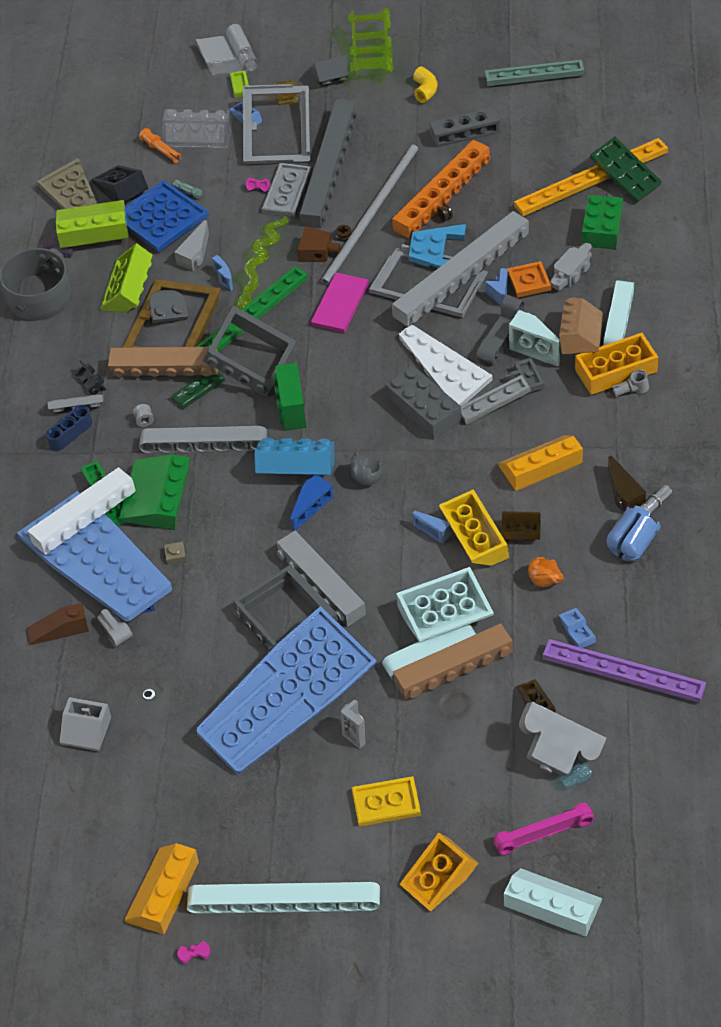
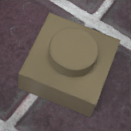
[164,542,186,564]

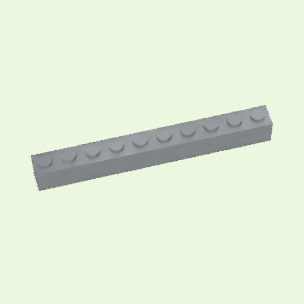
[392,211,529,327]

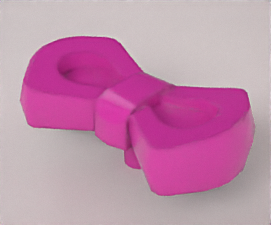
[245,177,271,193]
[177,941,211,964]

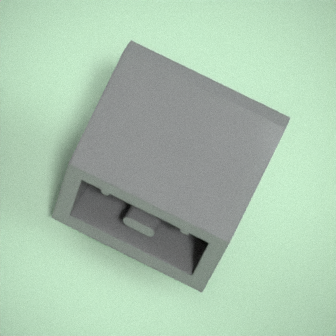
[60,697,111,751]

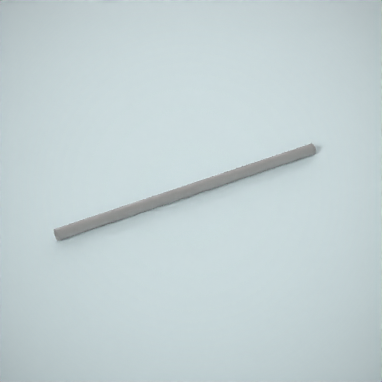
[321,145,418,285]

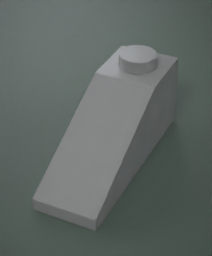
[174,220,209,271]

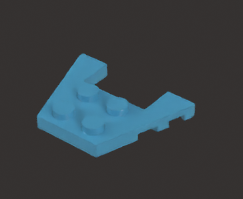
[409,224,466,268]

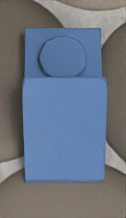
[485,268,508,306]

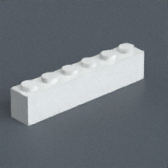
[28,467,136,555]

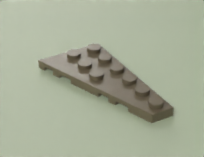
[37,158,97,209]

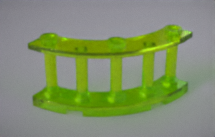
[348,8,393,75]

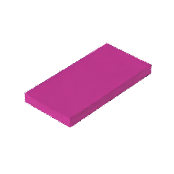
[311,273,369,334]

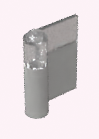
[196,24,259,77]

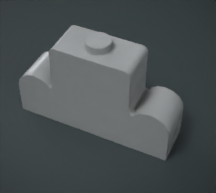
[519,702,606,775]

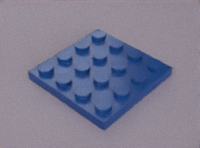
[125,180,209,252]

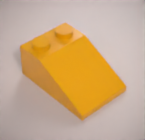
[400,833,479,911]

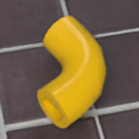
[413,66,438,103]

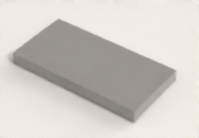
[262,163,312,218]

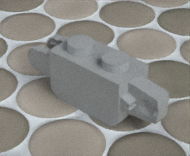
[550,243,592,291]

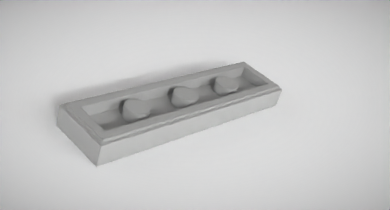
[461,375,531,425]

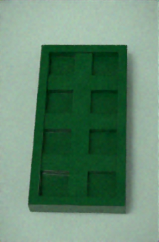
[590,136,662,203]

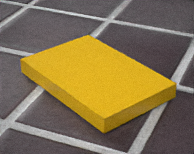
[352,776,421,827]

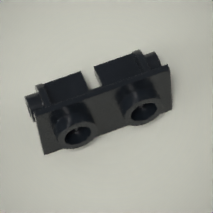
[75,360,107,395]

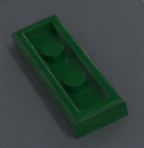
[171,372,225,410]

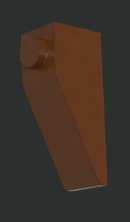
[27,603,89,645]

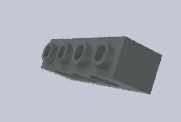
[430,108,500,147]

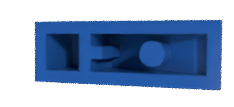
[290,474,334,531]

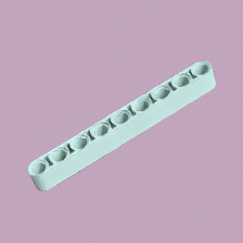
[187,882,380,914]

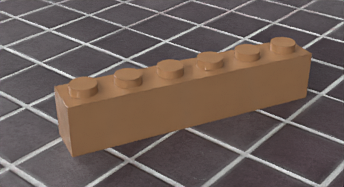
[108,347,218,377]
[393,623,513,700]

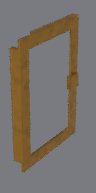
[123,279,221,348]

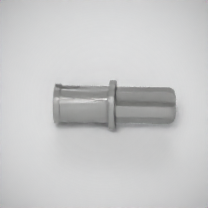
[640,485,672,513]

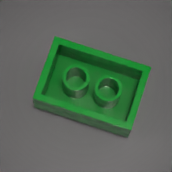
[582,195,623,250]
[273,363,307,431]

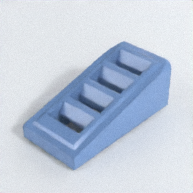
[229,102,262,125]
[412,511,452,544]

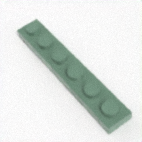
[485,60,584,86]

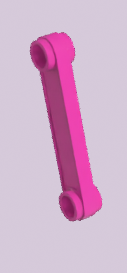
[493,803,595,855]

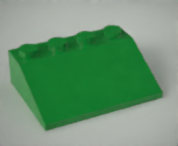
[119,454,190,530]

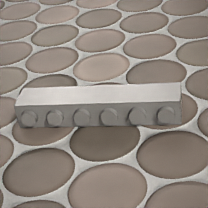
[276,530,366,627]

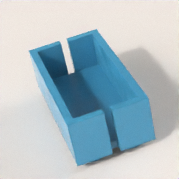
[255,438,335,475]

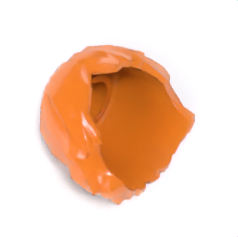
[528,557,564,588]

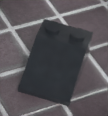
[91,165,149,204]

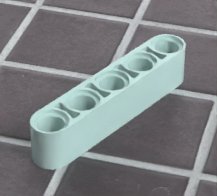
[603,280,634,346]
[382,624,476,681]

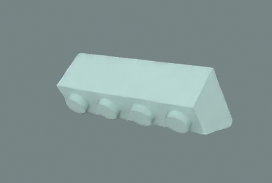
[504,868,602,937]

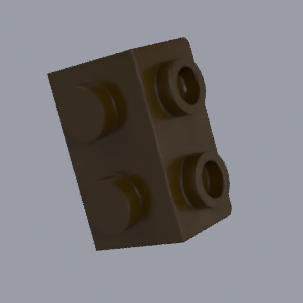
[501,511,541,541]

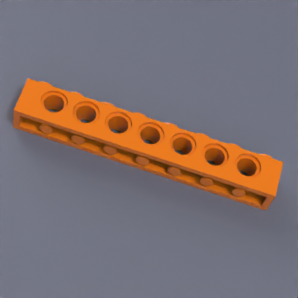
[392,140,490,239]

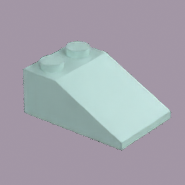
[509,310,560,367]

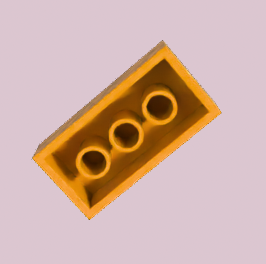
[575,333,659,395]

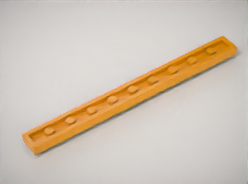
[514,138,668,216]

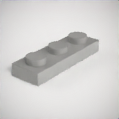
[47,394,104,412]

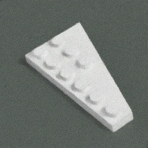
[399,324,492,406]

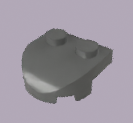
[148,290,188,323]

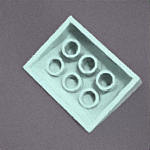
[396,567,494,642]

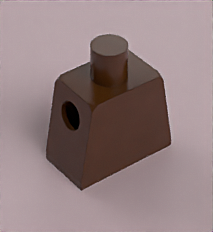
[297,226,340,262]

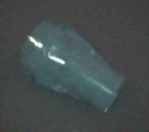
[561,761,593,789]

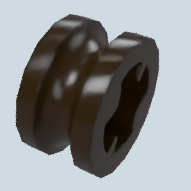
[437,204,453,222]
[335,225,351,242]

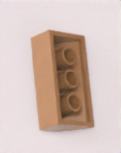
[559,297,603,355]

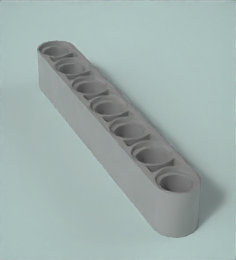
[139,426,267,453]

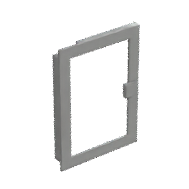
[243,84,310,164]
[369,244,488,318]

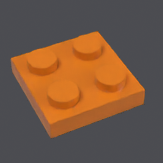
[507,261,551,298]

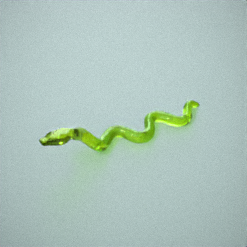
[237,215,288,310]

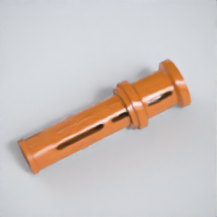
[139,128,181,163]

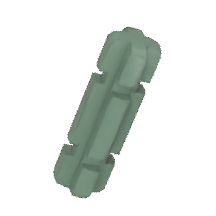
[172,180,203,199]

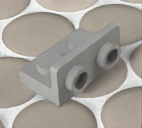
[341,700,366,749]

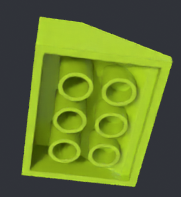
[56,200,128,248]

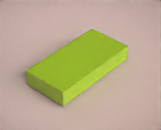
[230,70,249,98]

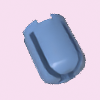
[606,506,661,562]

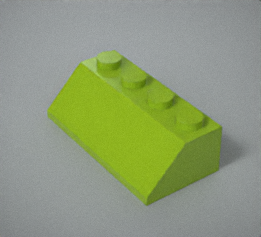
[100,243,153,313]

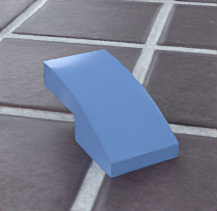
[212,255,233,291]
[559,608,596,648]

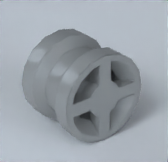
[133,404,154,427]

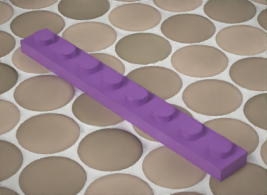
[543,639,706,703]

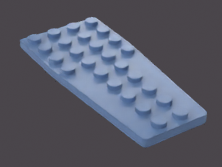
[17,491,172,622]
[197,606,377,774]

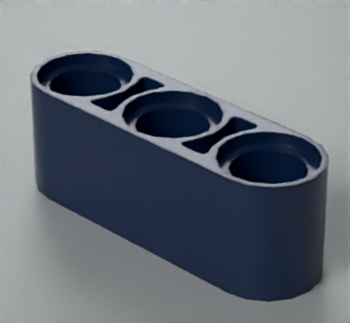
[46,405,92,451]

